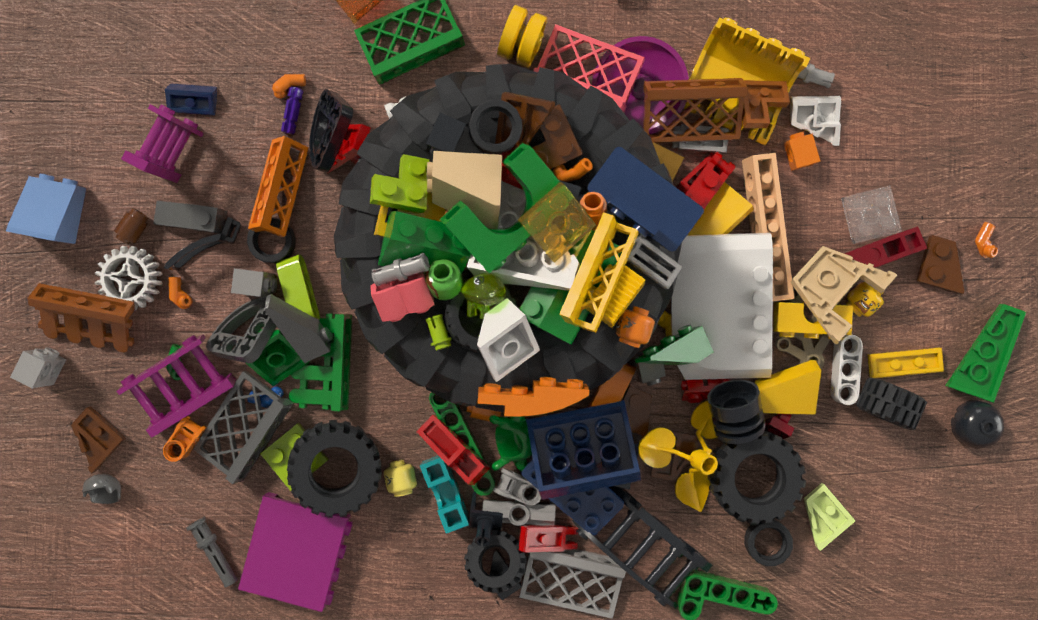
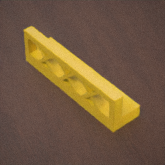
[560,212,639,333]

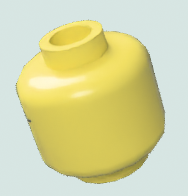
[383,460,417,497]

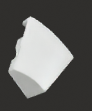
[790,96,841,146]

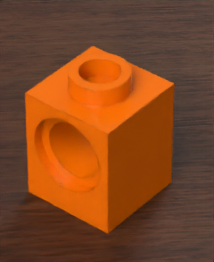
[783,132,820,171]

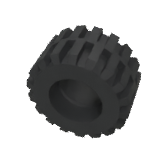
[856,378,927,430]
[464,530,527,593]

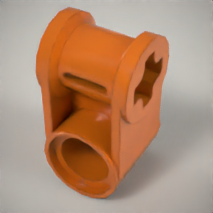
[163,415,207,462]

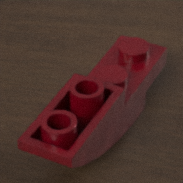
[844,226,927,268]

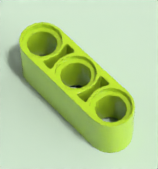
[276,255,320,320]

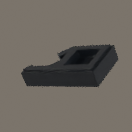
[490,549,522,600]

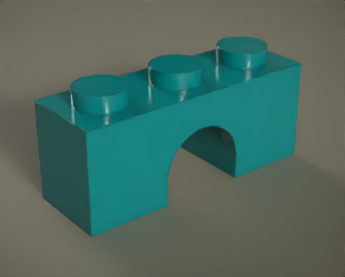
[419,455,470,534]

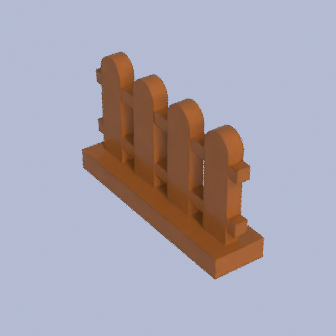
[27,283,135,352]

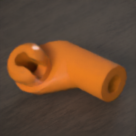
[552,158,593,182]
[975,222,998,258]
[169,277,192,309]

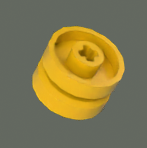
[497,5,548,68]

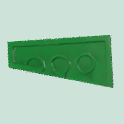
[945,304,1026,403]

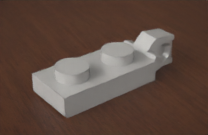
[662,124,729,154]

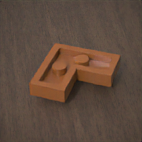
[742,80,790,128]

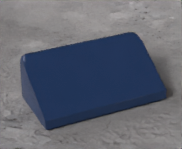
[165,84,217,115]

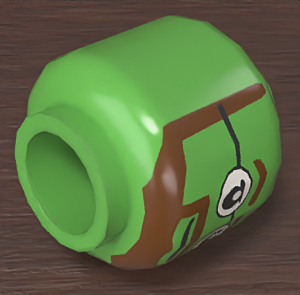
[425,259,463,300]

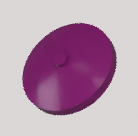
[592,36,690,134]

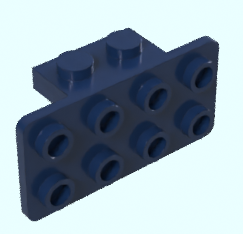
[587,147,704,252]
[522,459,624,535]

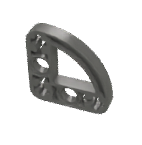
[206,297,276,363]

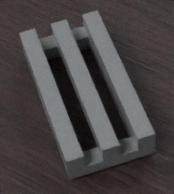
[627,236,683,289]

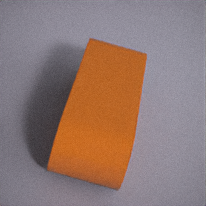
[588,363,636,408]

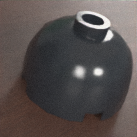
[951,400,1005,449]

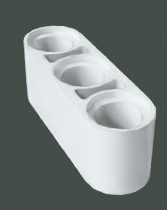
[831,335,863,405]

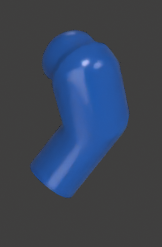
[247,386,284,408]

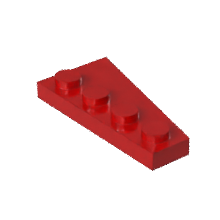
[328,124,371,173]

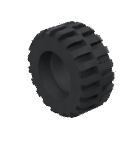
[287,420,382,518]
[708,431,806,525]

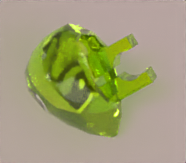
[460,273,506,319]

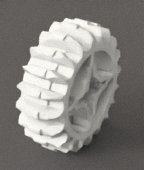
[95,246,163,310]

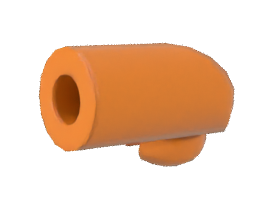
[272,74,306,99]

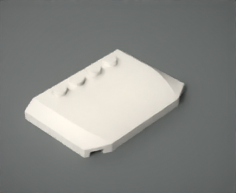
[671,233,773,380]

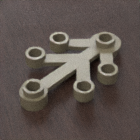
[772,292,830,369]

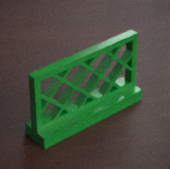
[354,0,465,85]

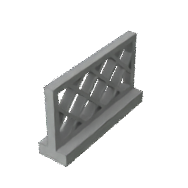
[519,549,626,619]

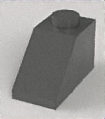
[632,351,666,386]

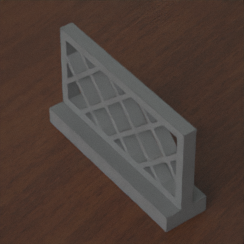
[194,371,294,484]

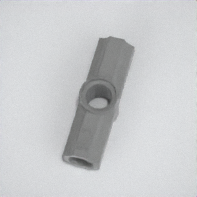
[483,499,556,526]

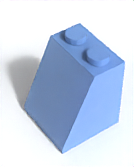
[6,174,86,244]

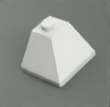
[477,298,540,382]

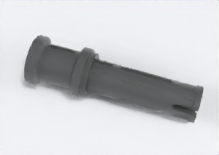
[186,516,238,588]

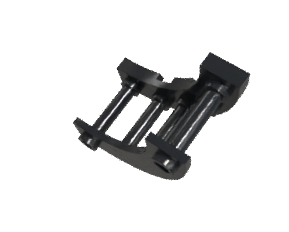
[572,486,713,609]

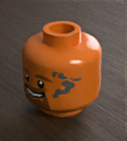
[615,306,655,348]

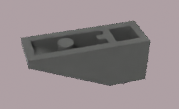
[153,201,227,234]
[264,294,332,363]

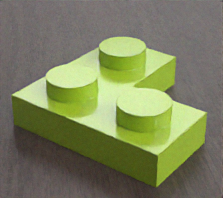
[370,154,429,213]

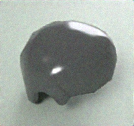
[82,474,121,504]

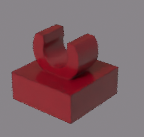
[765,414,795,439]

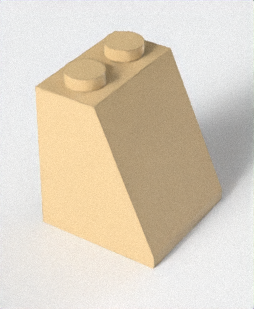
[427,151,502,229]

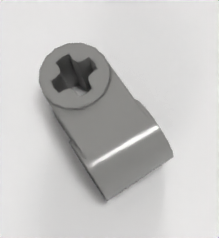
[493,468,541,506]

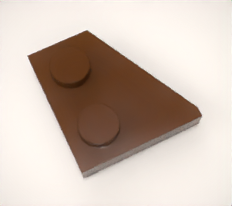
[495,92,555,146]
[916,235,965,294]
[71,406,126,473]
[650,431,705,481]

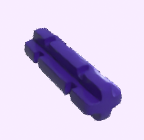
[281,87,303,135]

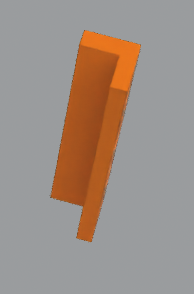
[248,136,309,237]

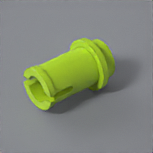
[426,314,452,351]

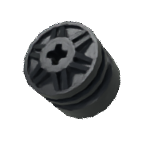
[707,380,766,444]

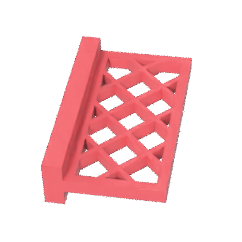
[534,24,645,112]

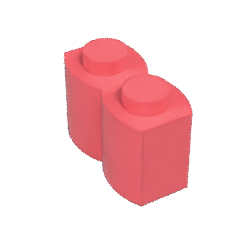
[371,271,434,322]

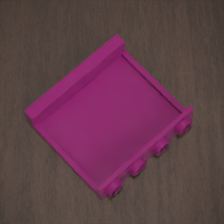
[238,492,353,612]

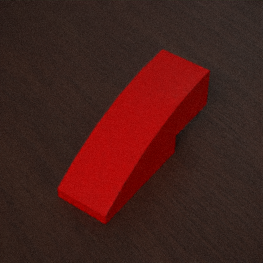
[416,414,490,486]

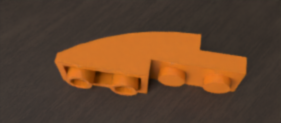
[478,377,590,417]

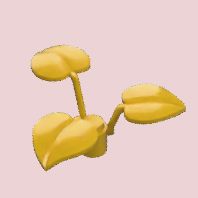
[638,401,718,512]

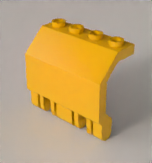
[684,18,810,145]

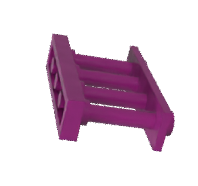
[121,104,204,183]
[116,334,236,438]

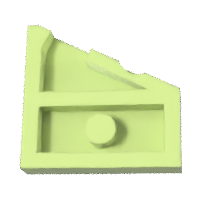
[804,483,855,551]

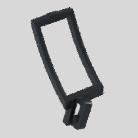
[164,217,241,271]

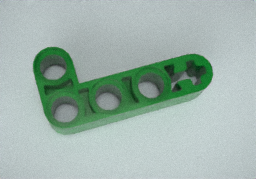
[676,570,778,620]

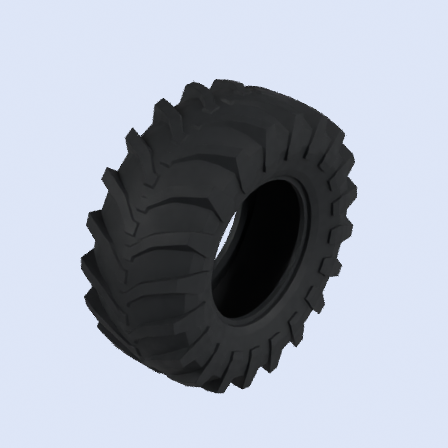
[334,64,682,412]

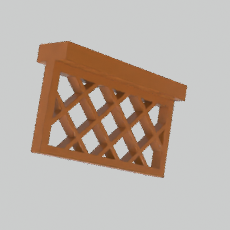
[643,78,748,142]

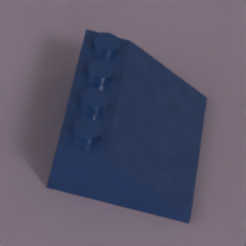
[526,401,641,500]

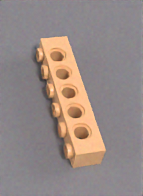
[742,153,794,302]

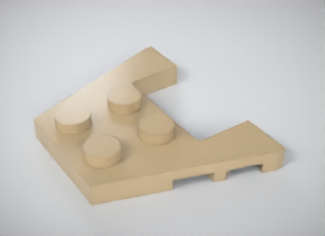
[791,246,897,345]

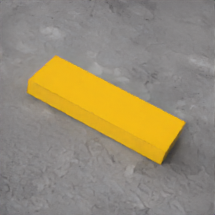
[868,347,944,378]

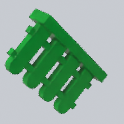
[289,314,352,411]

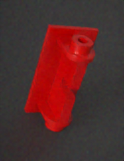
[681,379,730,403]

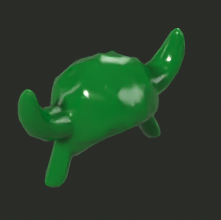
[489,415,532,472]

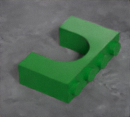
[439,143,572,273]

